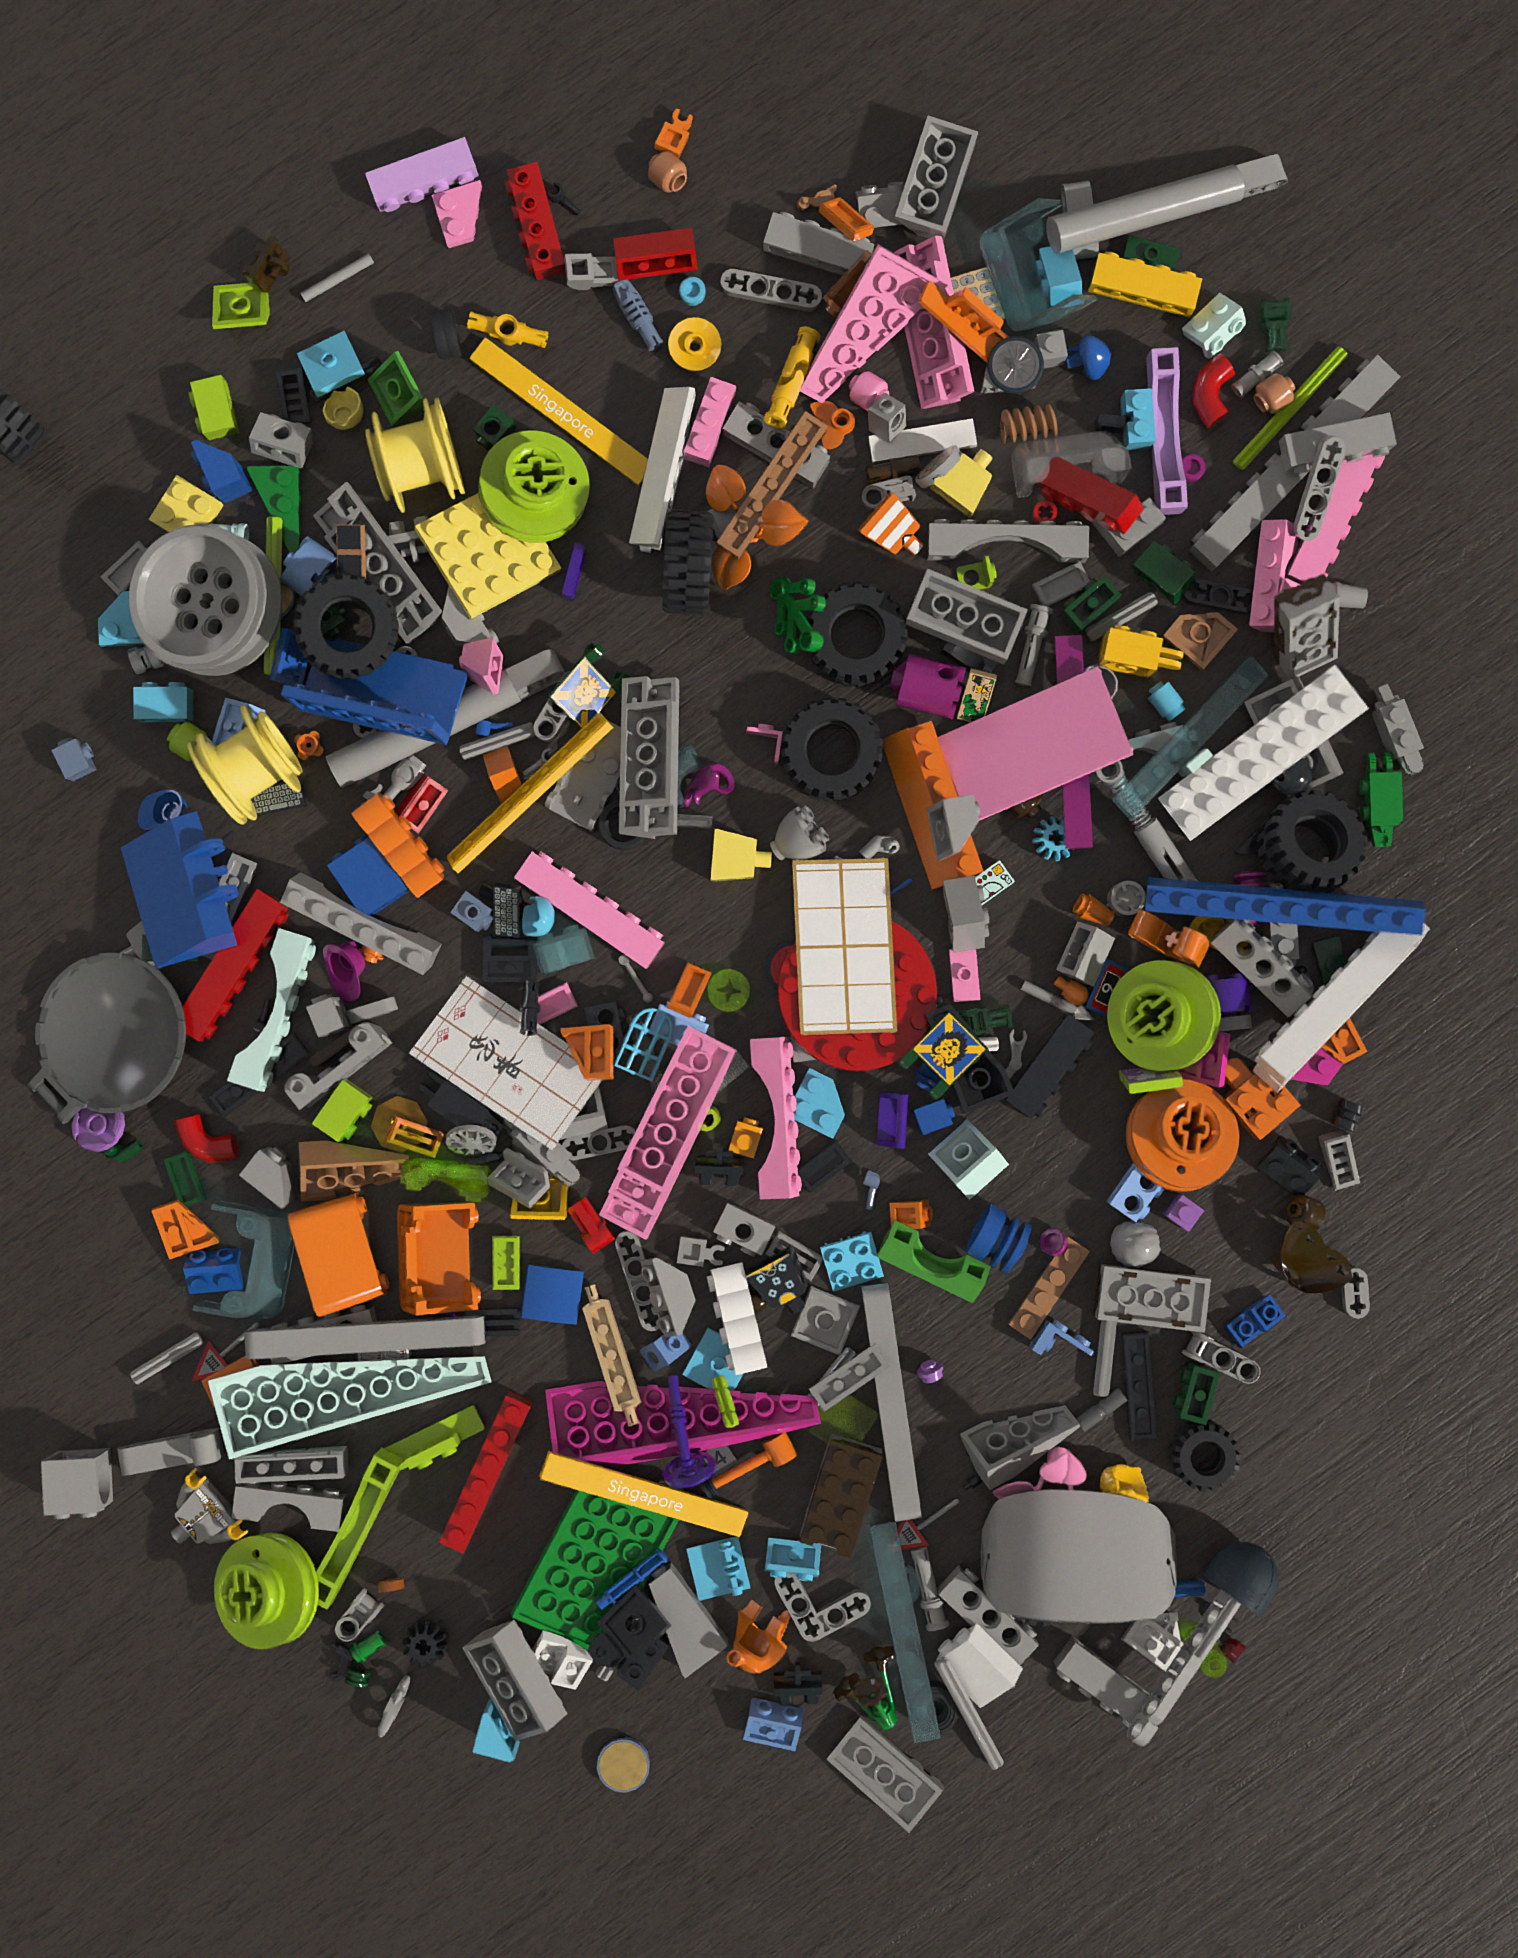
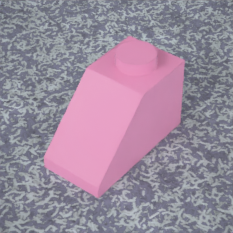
[459,637,503,695]

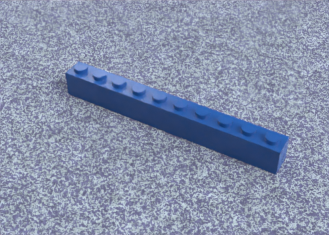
[1145,877,1426,936]

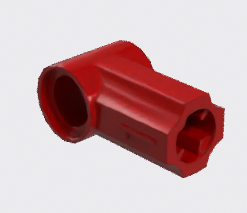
[567,1196,616,1254]

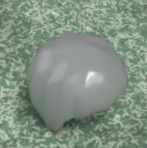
[1110,1221,1161,1268]

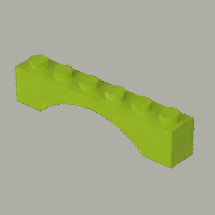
[316,1448,405,1609]

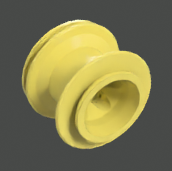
[365,398,465,513]
[187,705,303,825]

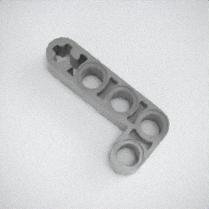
[117,1428,225,1476]

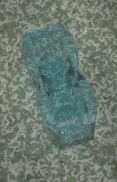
[532,924,595,974]

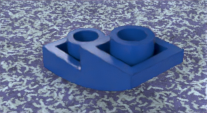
[1223,1294,1286,1348]

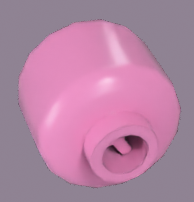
[849,371,889,411]

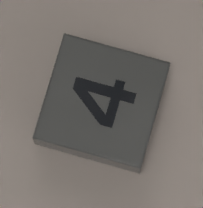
[703,1446,738,1476]

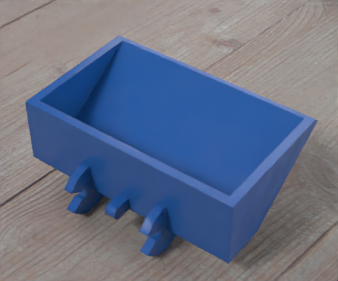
[121,811,239,968]

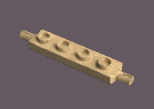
[582,1285,641,1427]

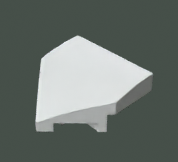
[1121,1611,1183,1672]

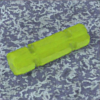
[711,1375,739,1428]

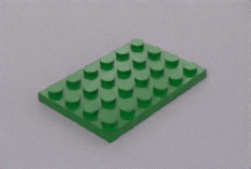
[511,1490,679,1650]

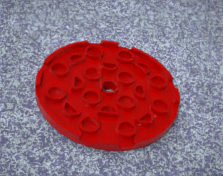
[777,920,937,1072]

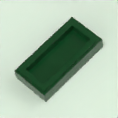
[162,1150,207,1207]

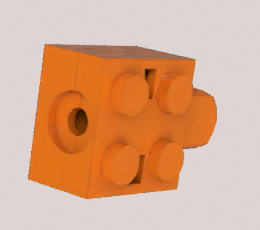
[1222,1058,1301,1140]

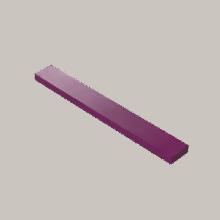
[1055,635,1093,849]

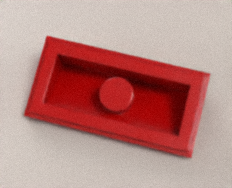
[395,774,449,834]

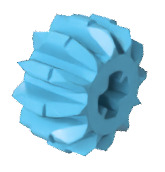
[1032,816,1074,861]

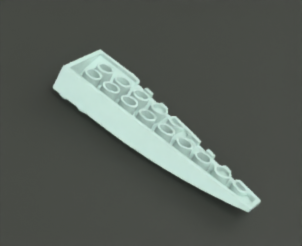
[208,1356,492,1459]

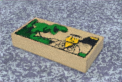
[957,668,997,722]

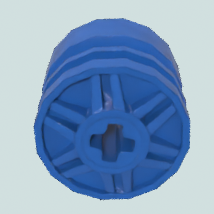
[965,1203,1032,1274]

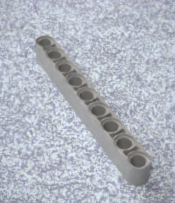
[861,1283,922,1522]
[244,1316,485,1359]

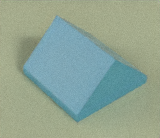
[473,1698,520,1762]

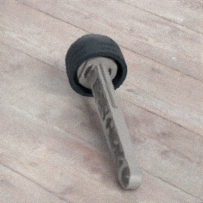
[1127,1542,1279,1747]

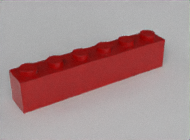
[182,889,289,1041]
[439,1390,533,1553]

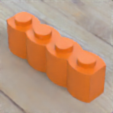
[351,792,445,898]

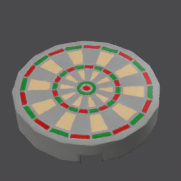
[915,445,962,488]

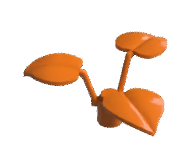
[706,465,808,590]

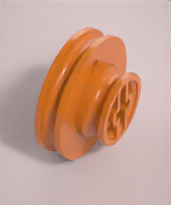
[1126,1079,1239,1192]

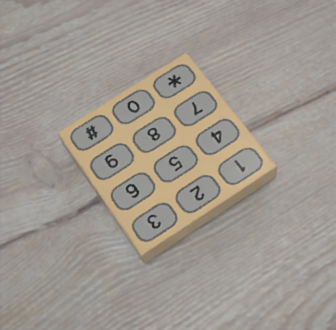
[951,266,1006,320]

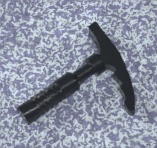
[466,1122,519,1169]

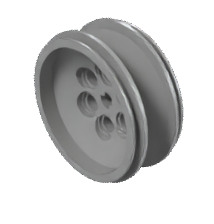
[129,524,283,676]

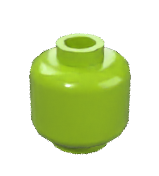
[167,722,207,761]

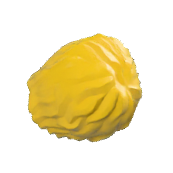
[1100,1464,1149,1503]

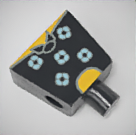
[745,1245,808,1314]

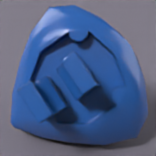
[1066,335,1111,381]

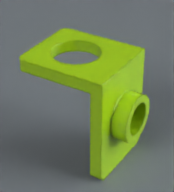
[956,555,997,590]

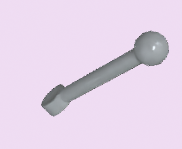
[619,955,653,1003]

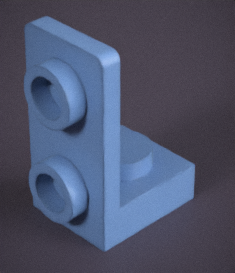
[1029,1319,1094,1356]

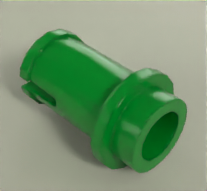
[350,1630,386,1662]

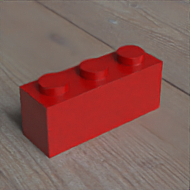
[613,228,698,281]

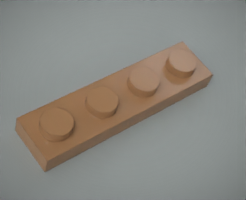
[1008,1236,1090,1340]

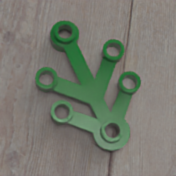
[770,577,826,653]

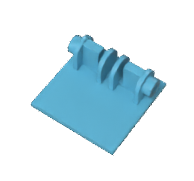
[820,1231,884,1292]
[686,1536,751,1601]

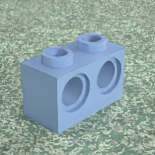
[1106,1163,1164,1222]

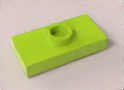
[492,1235,520,1290]

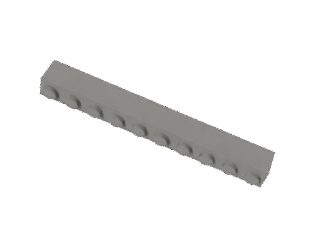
[1189,355,1401,572]

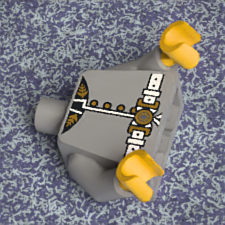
[171,1468,248,1544]

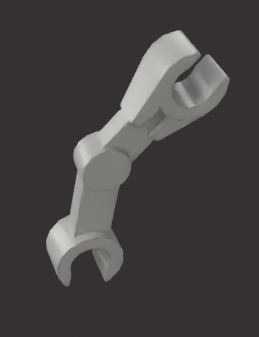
[1005,1029,1027,1079]

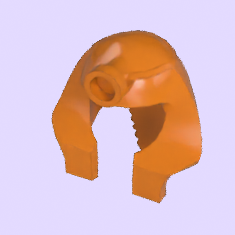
[727,1599,791,1673]

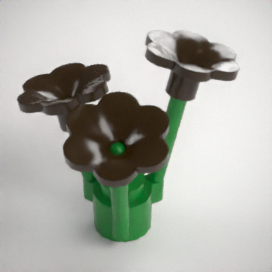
[833,1646,898,1730]

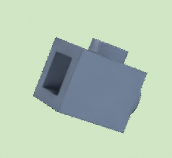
[51,737,97,781]
[450,891,494,932]

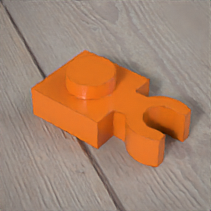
[654,109,693,159]

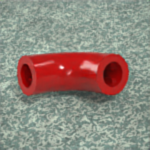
[1192,353,1235,428]
[173,1113,239,1163]

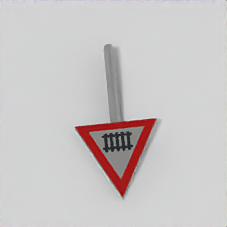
[191,1322,259,1382]
[886,1498,959,1552]

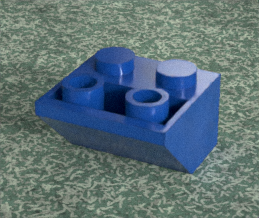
[191,440,253,503]

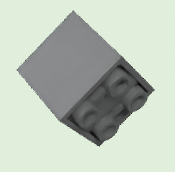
[41,1448,113,1519]

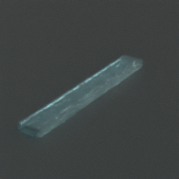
[1112,656,1269,819]
[869,1521,941,1743]

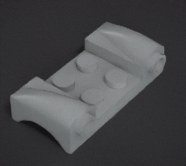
[285,1022,393,1110]

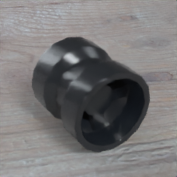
[1331,1098,1366,1133]

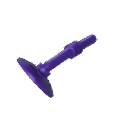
[663,1376,716,1488]

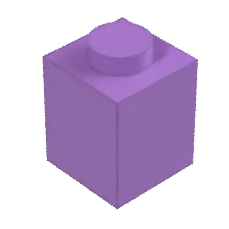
[1162,1192,1204,1232]

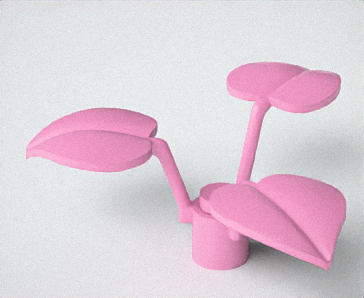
[993,1447,1086,1499]

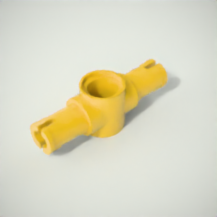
[467,312,548,348]

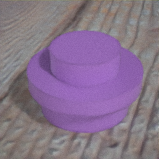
[917,1360,943,1383]

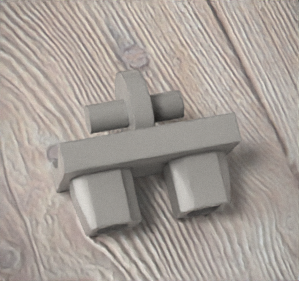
[388,516,428,563]

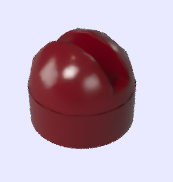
[1222,1638,1246,1663]

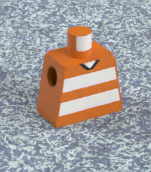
[857,491,924,556]

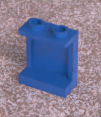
[327,835,410,917]

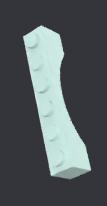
[227,928,316,1092]

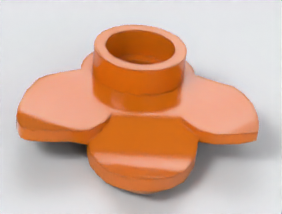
[810,401,855,450]

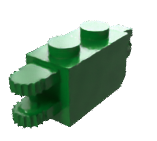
[1359,752,1403,847]

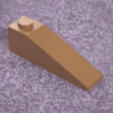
[298,1141,409,1202]

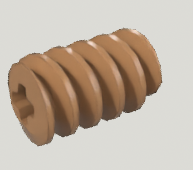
[1000,403,1058,444]

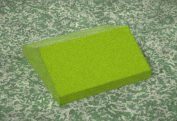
[212,283,270,329]

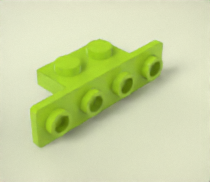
[384,1405,485,1470]

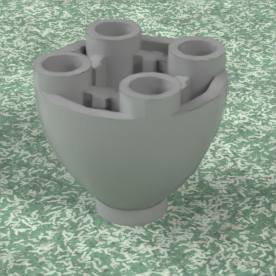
[770,806,829,861]

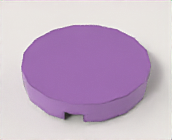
[72,1108,125,1152]

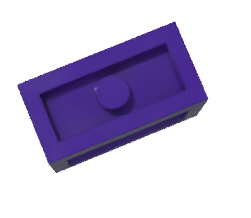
[876,1092,908,1148]

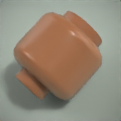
[648,151,687,193]
[1253,373,1295,414]

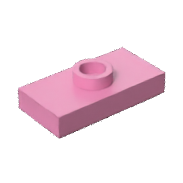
[949,949,980,1002]

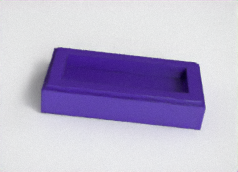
[562,542,587,601]

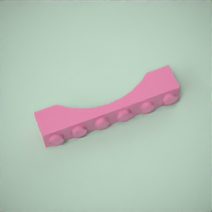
[750,1037,802,1199]

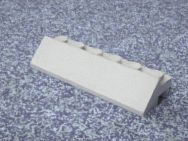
[629,387,696,553]

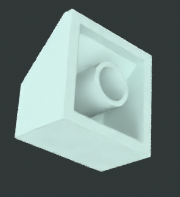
[928,1119,1009,1200]

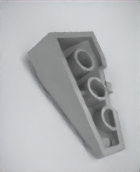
[960,1405,1080,1490]

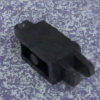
[416,1068,504,1137]

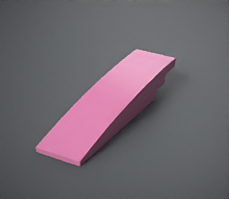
[599,1025,736,1240]

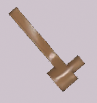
[797,185,837,211]

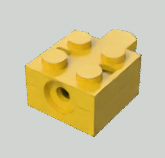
[1097,625,1184,678]

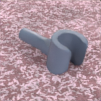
[863,1171,880,1210]

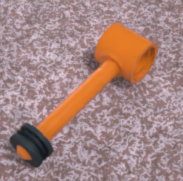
[701,1432,798,1499]

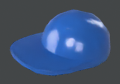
[138,789,188,831]

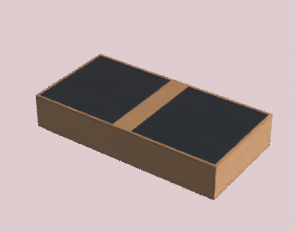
[336,525,366,577]

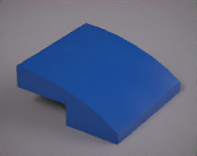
[520,1264,584,1325]

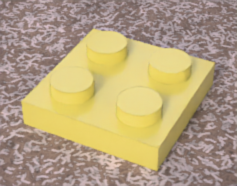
[149,475,224,532]

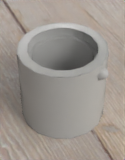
[1106,881,1146,917]

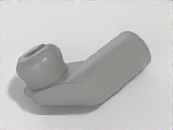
[859,835,900,860]

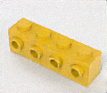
[1088,252,1202,317]

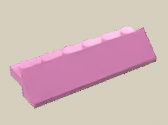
[893,235,974,409]

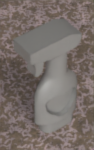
[363,754,426,801]

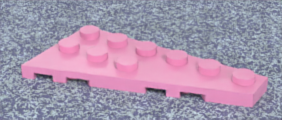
[800,245,948,403]

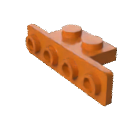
[918,281,1004,363]

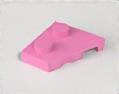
[432,180,483,249]

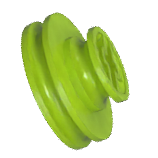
[478,431,590,543]
[1107,960,1221,1071]
[214,1533,319,1649]

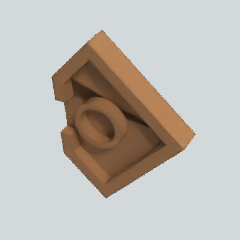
[1162,612,1238,671]

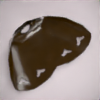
[1272,1221,1352,1294]

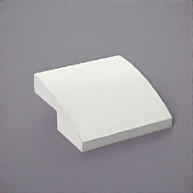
[532,1631,593,1690]

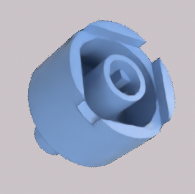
[280,537,338,596]

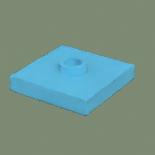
[297,331,365,397]
[682,1327,744,1391]

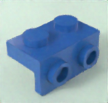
[183,1248,244,1294]

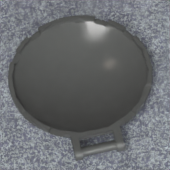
[28,953,186,1124]

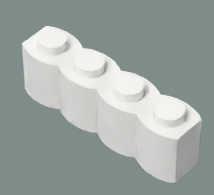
[707,1262,767,1375]

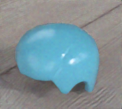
[522,896,555,937]

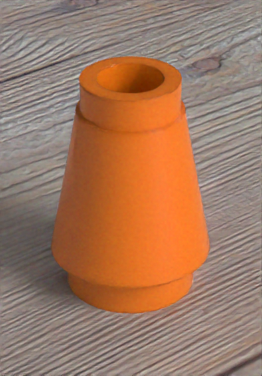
[1073,894,1115,926]

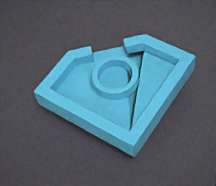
[98,591,144,647]
[794,1068,845,1139]

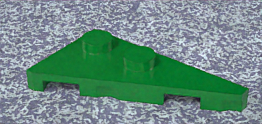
[247,466,301,553]

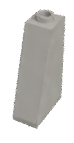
[649,1562,729,1678]

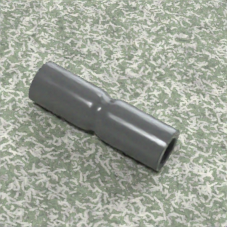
[1076,1388,1127,1432]

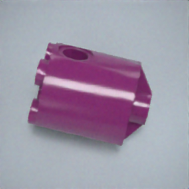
[889,653,966,719]

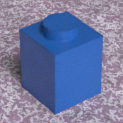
[912,1098,955,1135]

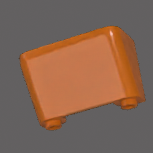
[288,1192,390,1317]
[397,1202,481,1315]

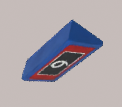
[1084,959,1129,1018]

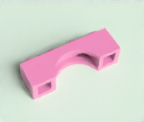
[1249,519,1298,632]

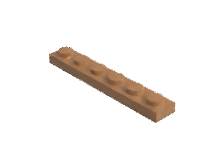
[716,411,828,560]

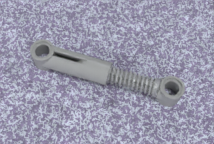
[1094,760,1199,882]

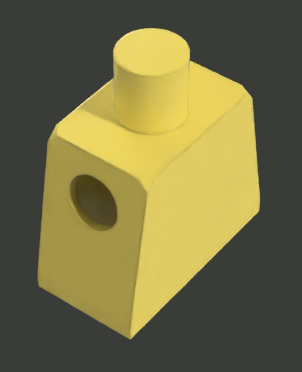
[930,449,992,518]
[711,829,772,881]

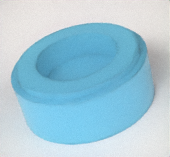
[679,277,706,306]

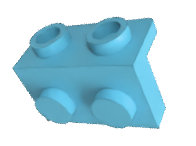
[765,1538,821,1581]

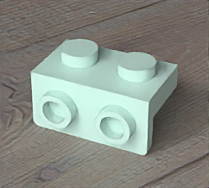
[1182,293,1246,359]

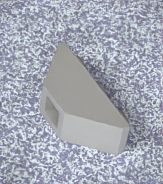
[442,586,499,648]
[640,1258,695,1337]

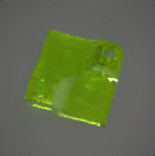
[400,1157,490,1202]

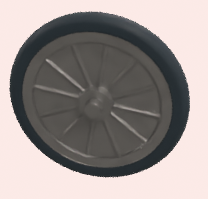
[987,336,1044,394]

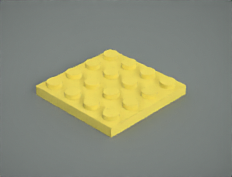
[414,493,561,620]

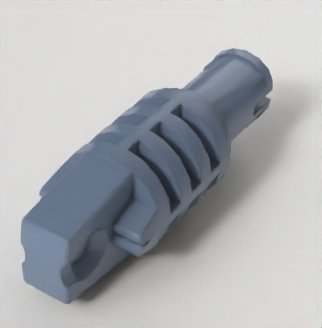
[612,280,663,351]

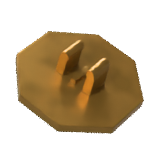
[371,1096,428,1153]

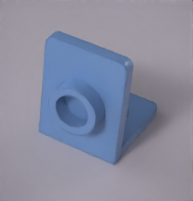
[640,1332,692,1372]

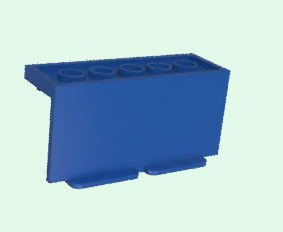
[281,638,468,745]

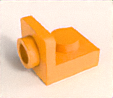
[729,1117,763,1158]

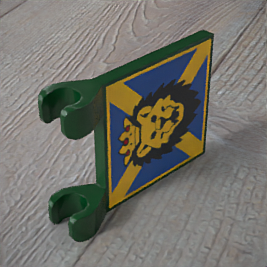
[548,643,630,730]
[899,1011,987,1100]

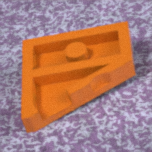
[1321,1018,1368,1064]
[561,1024,613,1081]
[151,1200,220,1259]

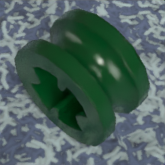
[344,1666,371,1687]

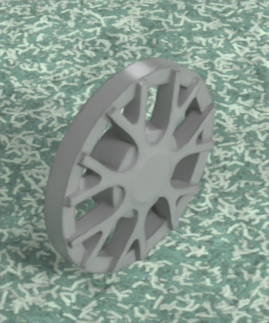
[446,1125,496,1157]

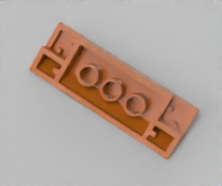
[882,721,984,890]

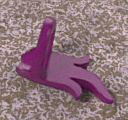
[683,763,735,810]

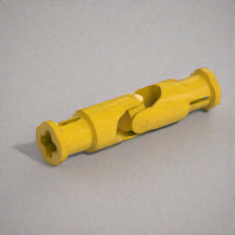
[764,326,821,429]

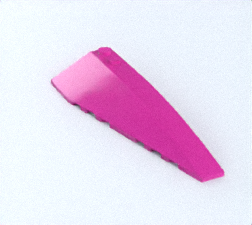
[545,1381,821,1468]

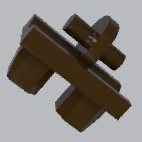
[243,236,290,293]

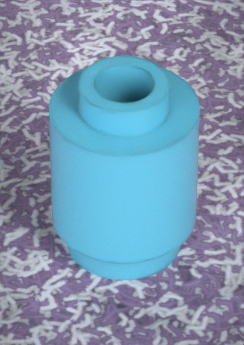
[1148,681,1186,721]

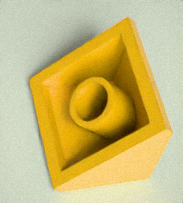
[511,1176,568,1220]

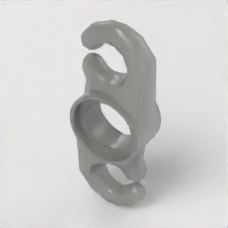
[377,1675,410,1737]

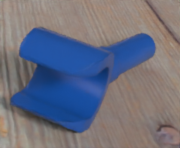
[475,720,513,737]

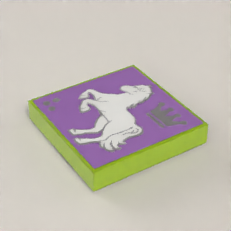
[1119,1067,1183,1094]

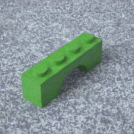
[877,1220,991,1303]

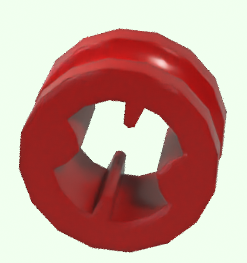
[1032,500,1057,525]

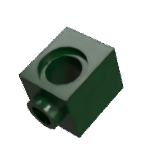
[473,404,516,450]

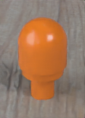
[1054,976,1089,1006]

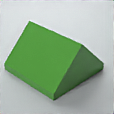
[367,351,425,426]

